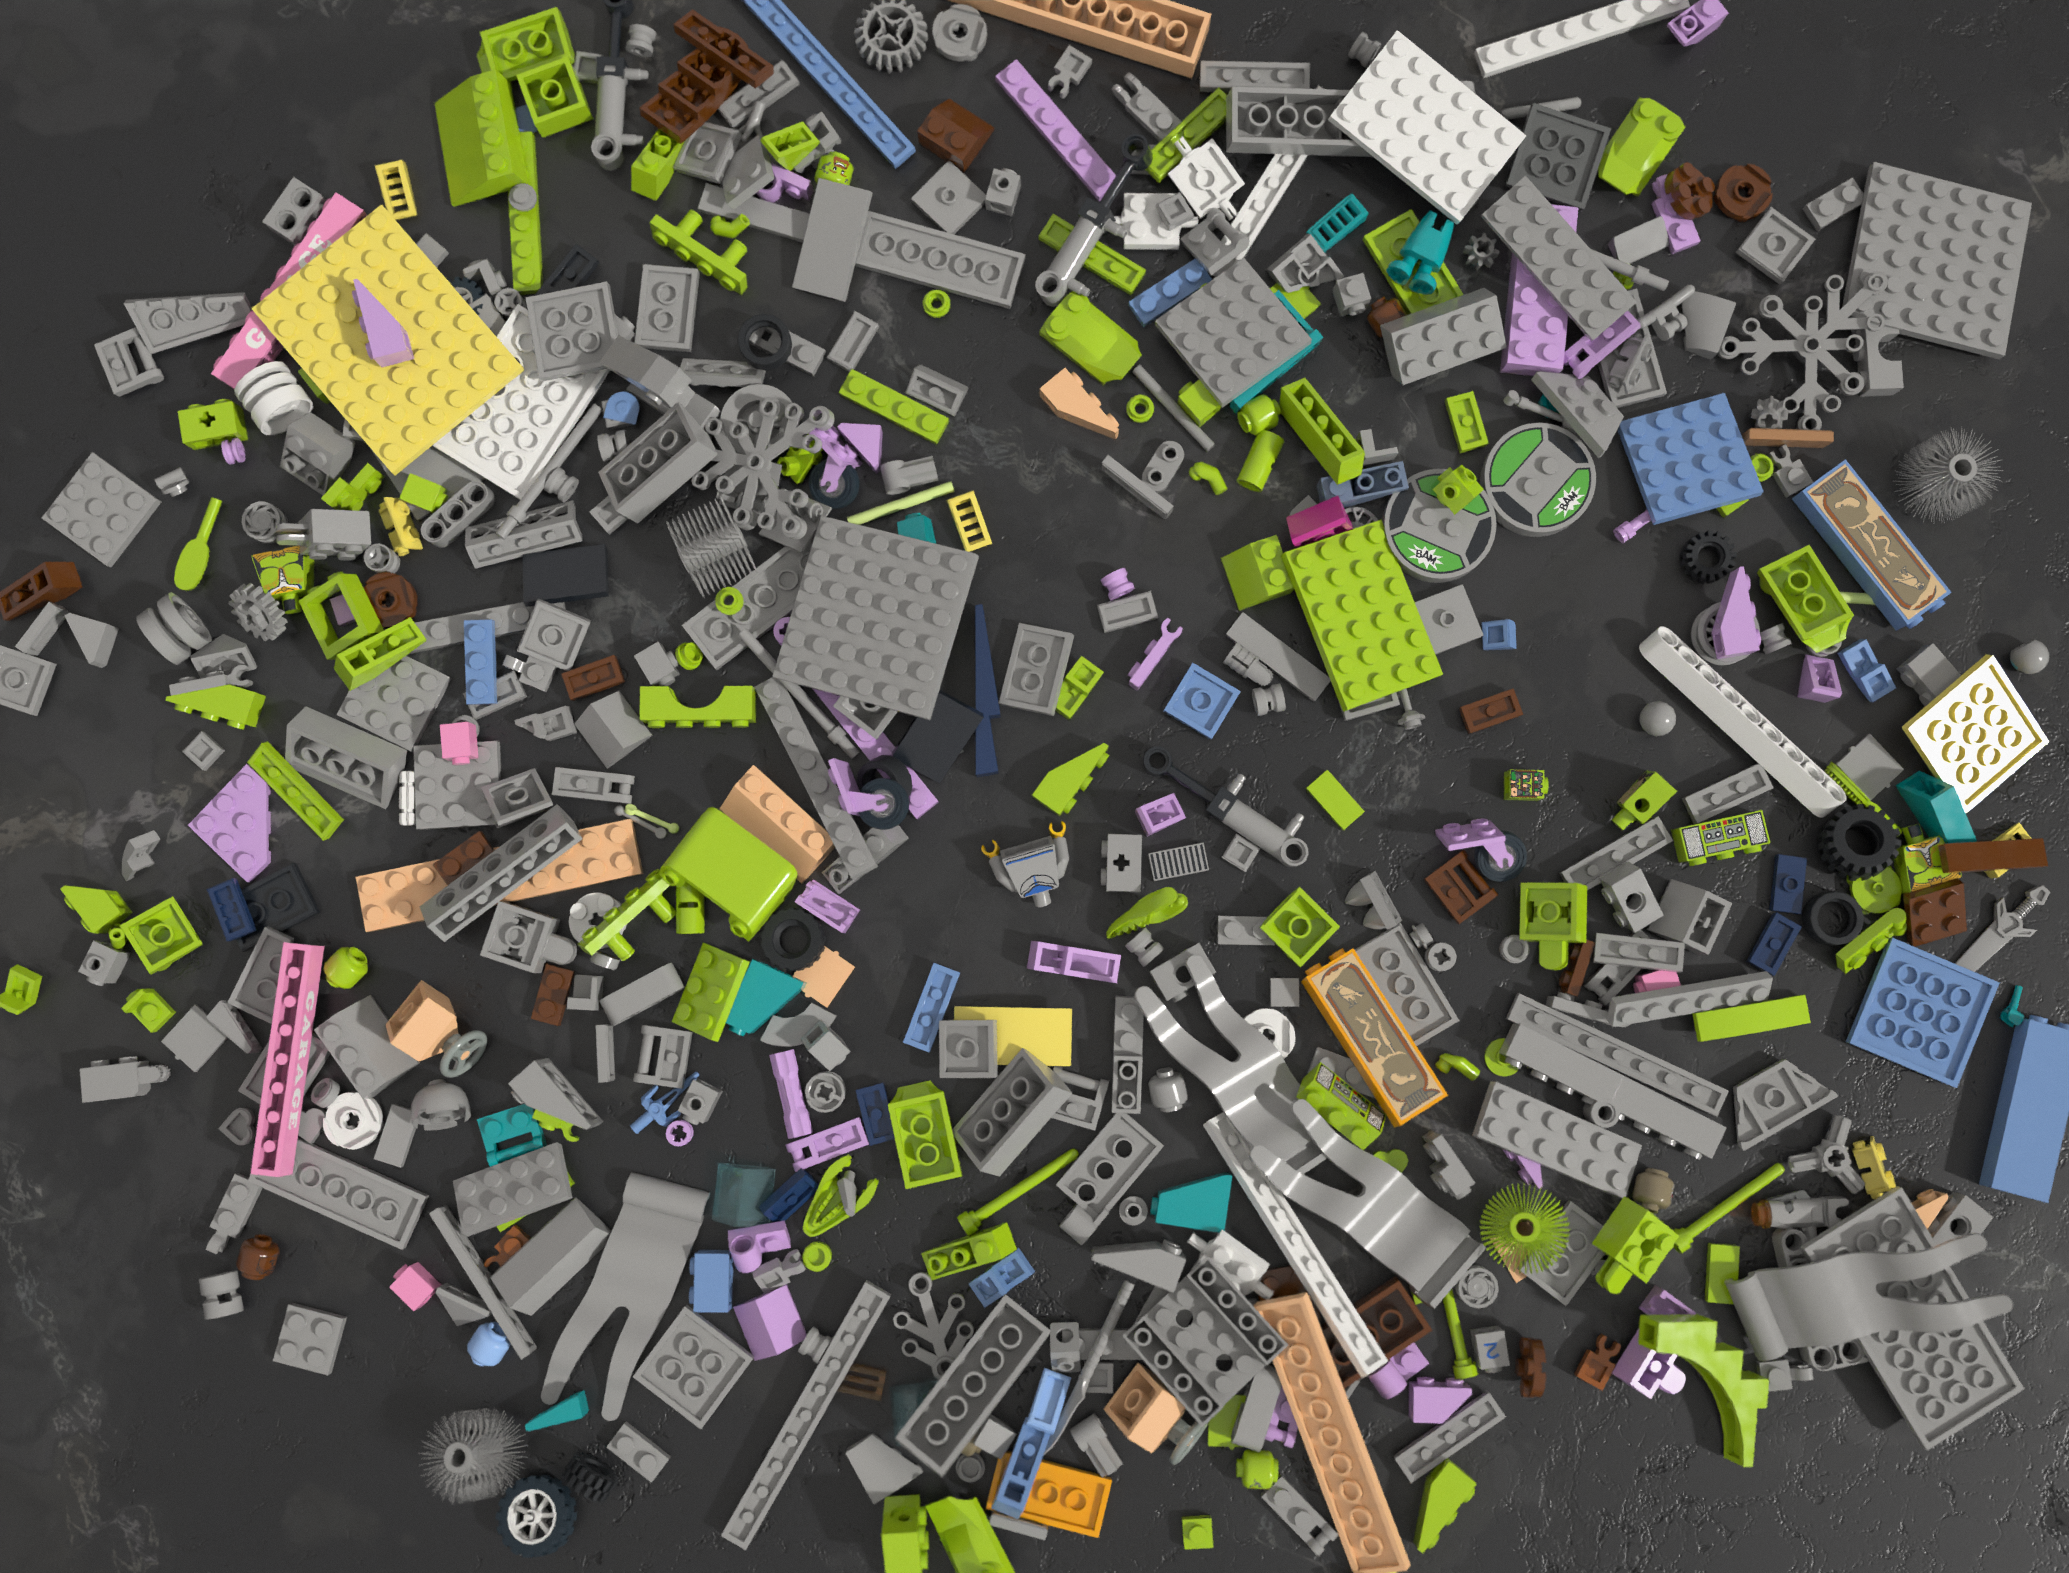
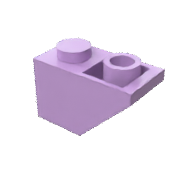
[1667,0,1728,47]
[1408,1377,1472,1423]

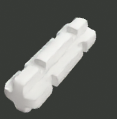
[399,771,416,826]

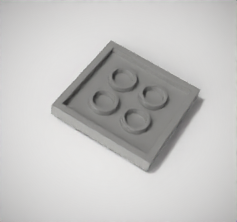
[526,282,618,381]
[42,452,161,567]
[337,656,452,752]
[414,741,501,830]
[633,1305,754,1429]

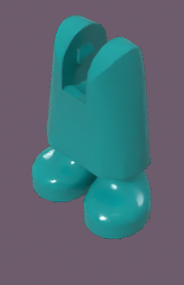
[1386,210,1454,294]

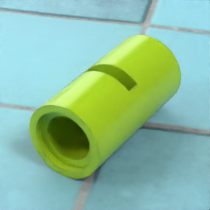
[1236,430,1284,492]
[676,882,705,934]

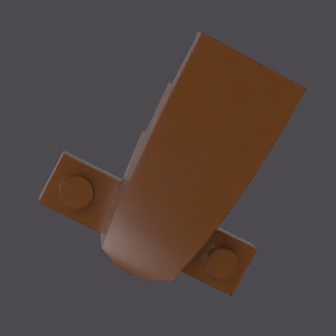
[639,9,774,144]

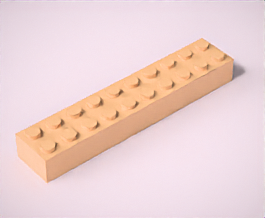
[948,0,1211,78]

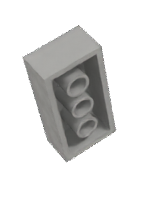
[1380,288,1507,385]

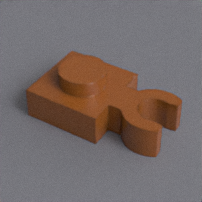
[484,1224,531,1268]
[1574,1333,1621,1391]

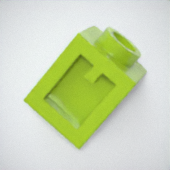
[121,989,176,1033]

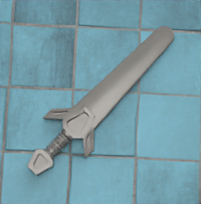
[1955,885,2050,972]

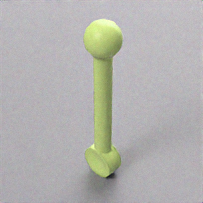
[624,804,679,834]

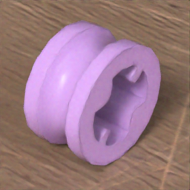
[221,438,245,465]
[666,1120,694,1146]

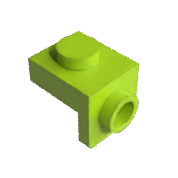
[0,964,42,1015]

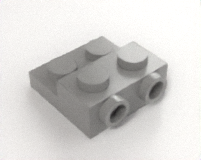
[1422,1130,1475,1200]

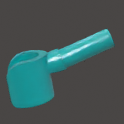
[2000,985,2024,1027]

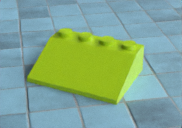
[435,69,528,207]

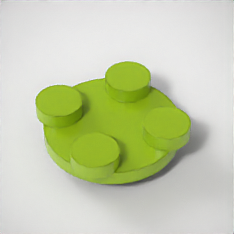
[1846,865,1902,915]

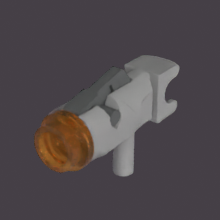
[1751,1190,1849,1241]

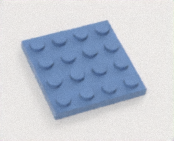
[1617,393,1764,525]
[1846,937,1999,1088]

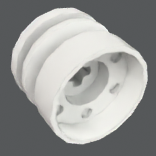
[234,361,313,435]

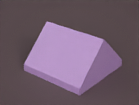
[733,1284,807,1361]

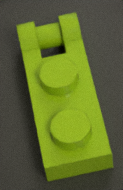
[1836,908,1907,974]

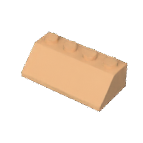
[720,765,835,884]

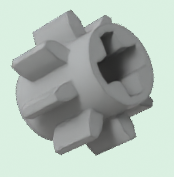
[1463,233,1499,270]
[1751,396,1789,429]

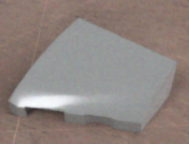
[1266,234,1344,293]
[1682,291,1736,360]
[845,1433,923,1504]

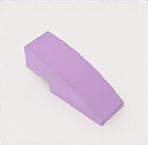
[1027,941,1121,983]

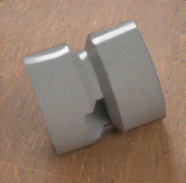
[199,1270,244,1320]

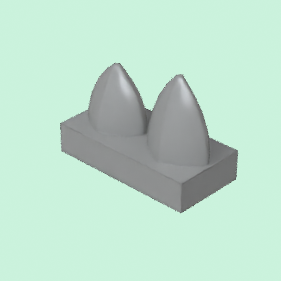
[1345,871,1402,930]

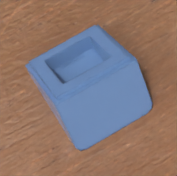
[1482,619,1517,650]

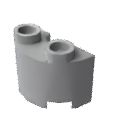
[794,112,841,173]

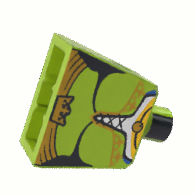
[251,546,314,614]
[1893,824,1962,894]

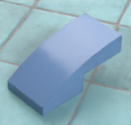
[1837,639,1896,702]
[969,1248,1035,1308]

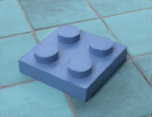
[1163,663,1241,740]

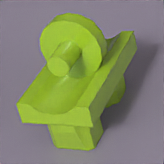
[777,434,823,484]

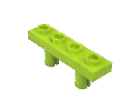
[650,209,747,295]
[578,869,676,961]

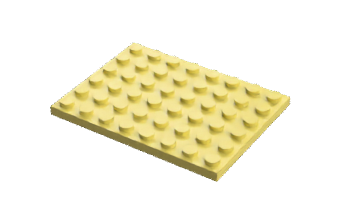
[251,204,524,476]

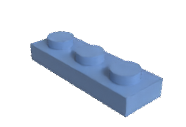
[1128,259,1212,327]
[464,619,497,705]
[903,963,960,1053]

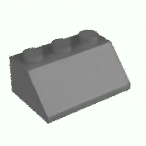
[314,995,420,1099]

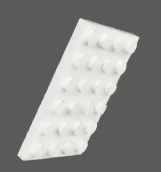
[1328,30,1526,224]
[432,304,610,500]

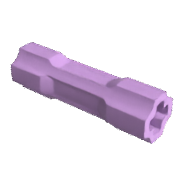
[769,1049,813,1139]

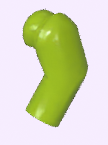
[1189,462,1228,495]
[108,923,128,949]

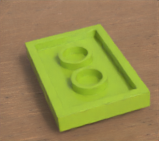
[672,943,750,1042]

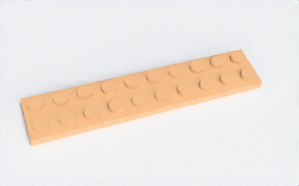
[356,819,643,932]
[1253,1292,1410,1573]

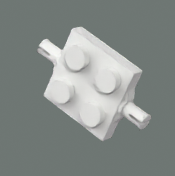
[1168,137,1245,220]
[1114,193,1198,249]
[1187,1230,1274,1300]

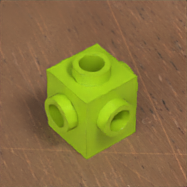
[1432,465,1484,515]

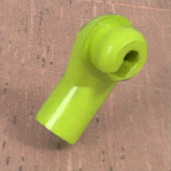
[710,214,750,238]
[1435,1053,1480,1081]

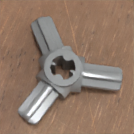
[1788,1115,1865,1194]

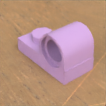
[756,162,814,203]
[728,1221,791,1273]
[1367,1343,1429,1400]

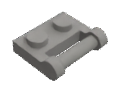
[1180,208,1250,275]
[94,327,164,397]
[633,1025,693,1089]
[1051,1066,1109,1131]

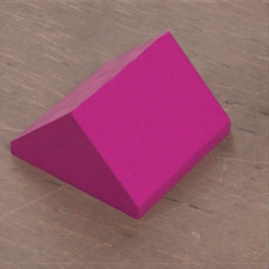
[1286,495,1354,548]

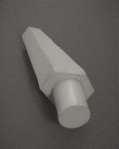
[837,1170,857,1217]

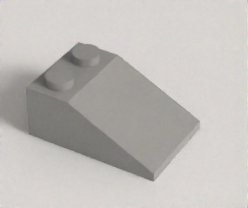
[508,1058,603,1130]
[1091,1239,1186,1293]

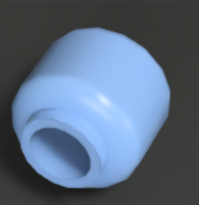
[467,1322,511,1366]

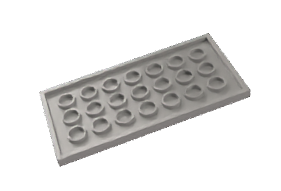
[1800,1186,2024,1450]

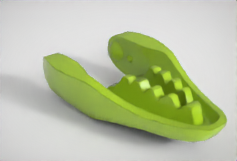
[1106,887,1188,939]
[803,1154,879,1237]

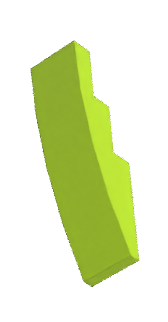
[1692,995,1811,1042]

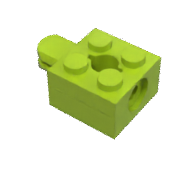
[1520,883,1587,971]
[1592,1196,1679,1294]
[882,1495,929,1573]

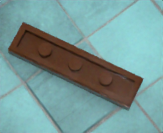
[1938,838,2048,874]

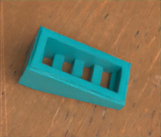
[1306,193,1368,253]
[525,1390,589,1431]

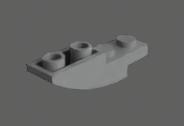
[1112,996,1144,1114]

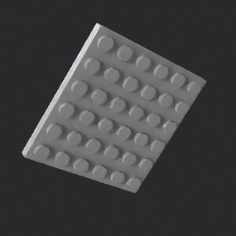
[1842,162,2032,359]
[772,516,979,720]

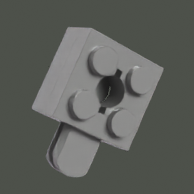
[276,509,371,560]
[480,901,577,973]

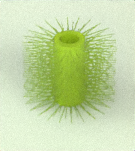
[1480,1183,1570,1274]

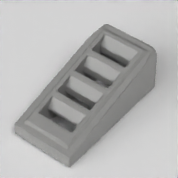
[206,1000,263,1054]

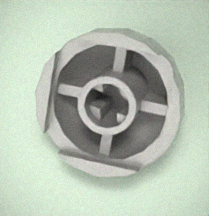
[411,1079,471,1131]

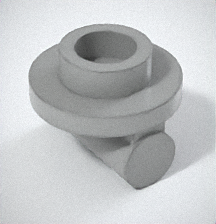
[154,467,189,497]

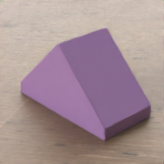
[837,423,883,474]
[1798,655,1842,703]
[1135,793,1186,837]

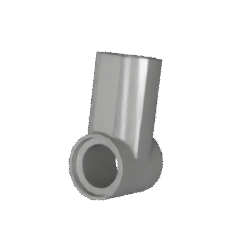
[880,456,938,495]
[1070,1413,1123,1477]

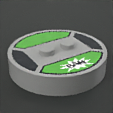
[1480,423,1596,537]
[1382,469,1496,583]

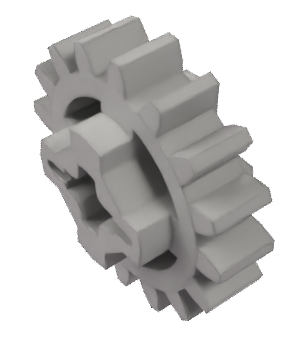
[229,583,287,641]

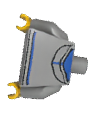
[981,821,1069,907]

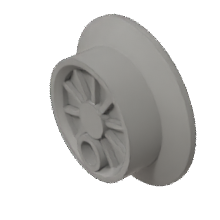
[720,384,797,455]

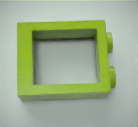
[299,572,384,660]

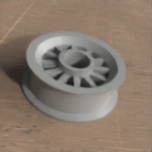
[1691,602,1760,665]

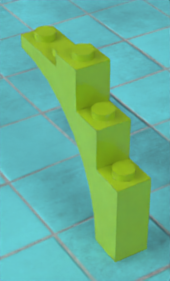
[1638,1314,1769,1467]

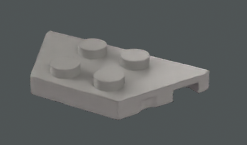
[1531,371,1624,458]
[1733,1059,1838,1151]

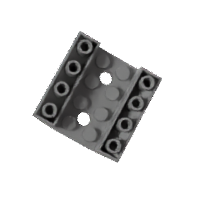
[1123,1256,1288,1427]

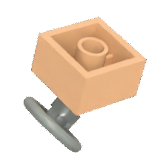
[385,980,487,1078]
[1104,1363,1208,1465]

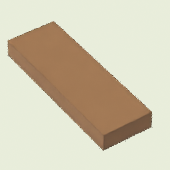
[1741,428,1834,448]

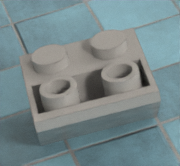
[280,412,355,495]
[1647,879,1732,955]

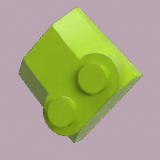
[1260,887,1340,967]
[120,896,203,975]

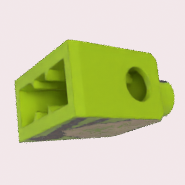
[1611,770,1677,831]

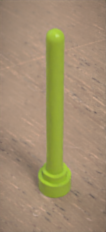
[957,1149,1079,1236]
[1673,1163,1785,1254]
[1443,1289,1478,1379]

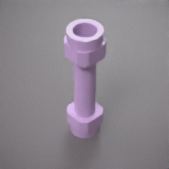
[1613,510,1651,543]

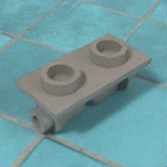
[1608,333,1653,394]

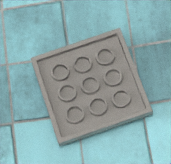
[1155,258,1312,408]

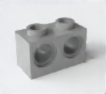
[262,177,326,246]

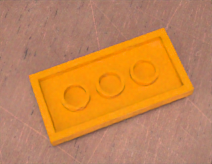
[986,1451,1112,1538]

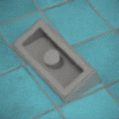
[1607,216,1670,264]
[905,365,968,416]

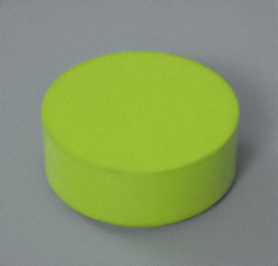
[802,1241,832,1271]

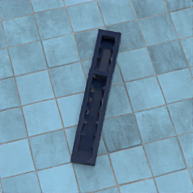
[975,604,1001,777]

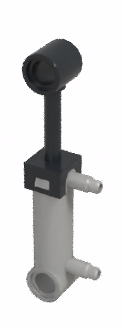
[591,0,649,171]
[1035,133,1153,307]
[1143,746,1308,867]

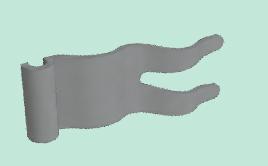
[1134,955,1333,1182]
[1249,1099,1486,1309]
[541,1172,711,1421]
[1725,1233,2013,1361]

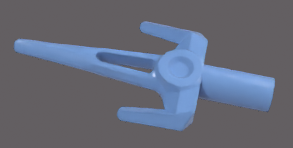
[630,1072,699,1134]

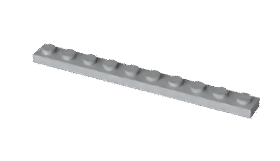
[721,1280,891,1550]

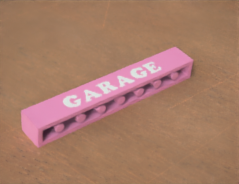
[211,192,368,389]
[251,942,324,1177]

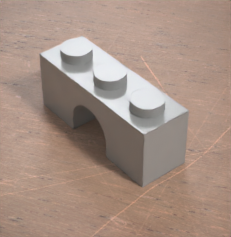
[1851,323,1904,397]

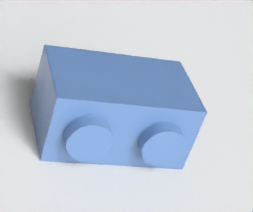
[689,1250,733,1313]

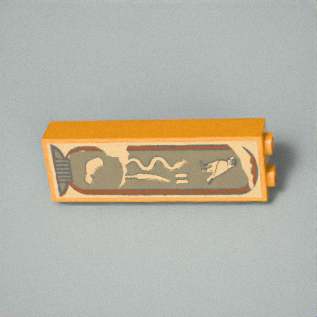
[1301,948,1448,1128]

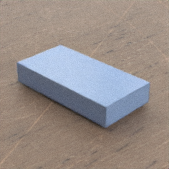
[1026,1368,1071,1435]

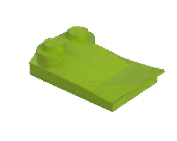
[477,7,575,82]
[1597,97,1685,197]
[1039,291,1142,385]
[1757,545,1854,653]
[888,1080,962,1189]
[925,1496,1015,1573]

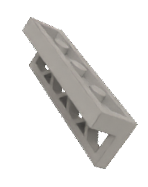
[465,500,582,569]

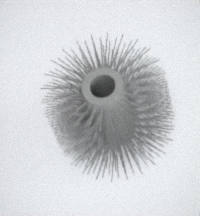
[1894,427,2004,523]
[666,496,758,598]
[420,1408,528,1504]

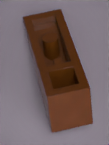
[0,562,82,621]

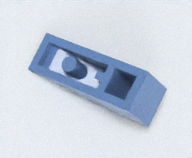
[991,1417,1050,1519]

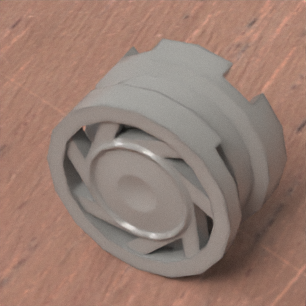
[242,501,288,544]
[805,1071,846,1113]
[1454,1264,1499,1308]

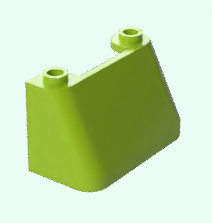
[659,807,798,941]

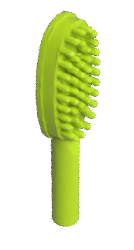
[174,497,222,591]
[1824,762,1902,837]

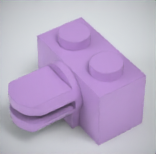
[1612,1329,1685,1399]

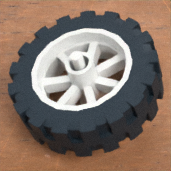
[496,1475,577,1558]

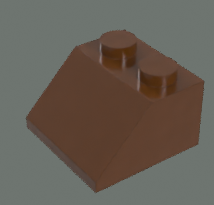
[917,98,994,173]

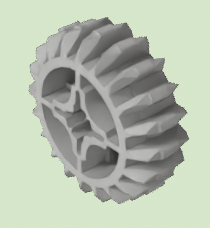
[854,0,928,73]

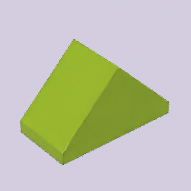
[760,121,820,171]

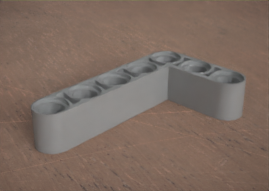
[1772,1228,1869,1371]

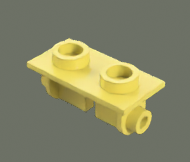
[379,497,423,556]
[1852,1136,1896,1199]

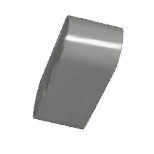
[421,481,495,548]
[599,963,685,1026]
[1231,1365,1282,1452]

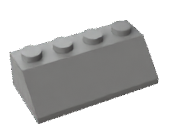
[598,402,718,523]
[285,706,407,809]
[952,1048,1072,1177]

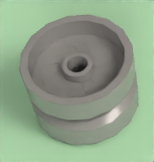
[136,593,212,665]

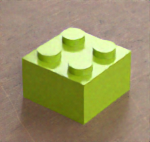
[516,56,593,138]

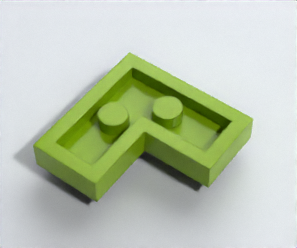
[321,463,385,511]

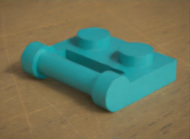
[477,1104,547,1167]

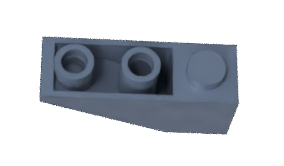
[1317,461,1409,508]

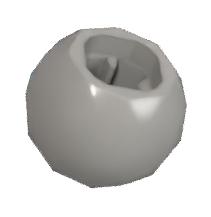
[2010,640,2049,674]
[1640,701,1676,737]

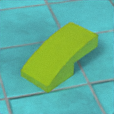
[1055,656,1104,720]

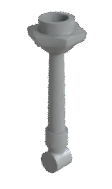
[1503,390,1576,433]
[1398,689,1425,730]

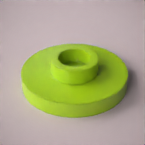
[1484,1038,1519,1076]

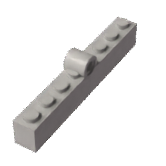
[1499,1023,1726,1160]

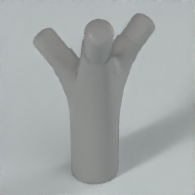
[738,101,766,142]

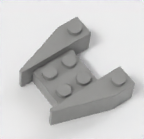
[599,335,721,439]

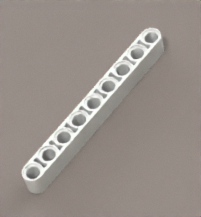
[1639,626,1846,818]

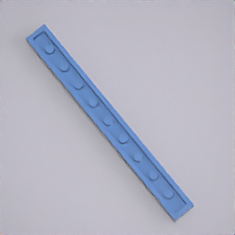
[742,0,916,169]

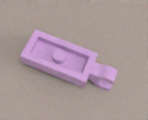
[1651,174,1700,254]
[1128,618,1183,691]

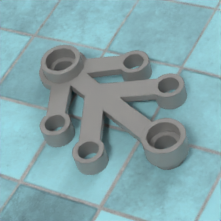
[893,1272,974,1380]

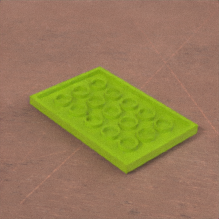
[1281,520,1443,712]

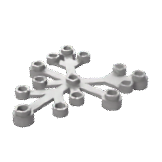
[1718,271,1888,430]
[692,398,835,540]

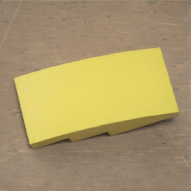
[954,1006,1072,1066]

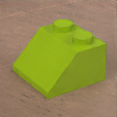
[1221,535,1294,611]

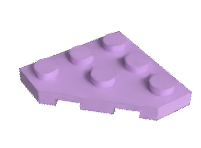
[188,764,271,883]

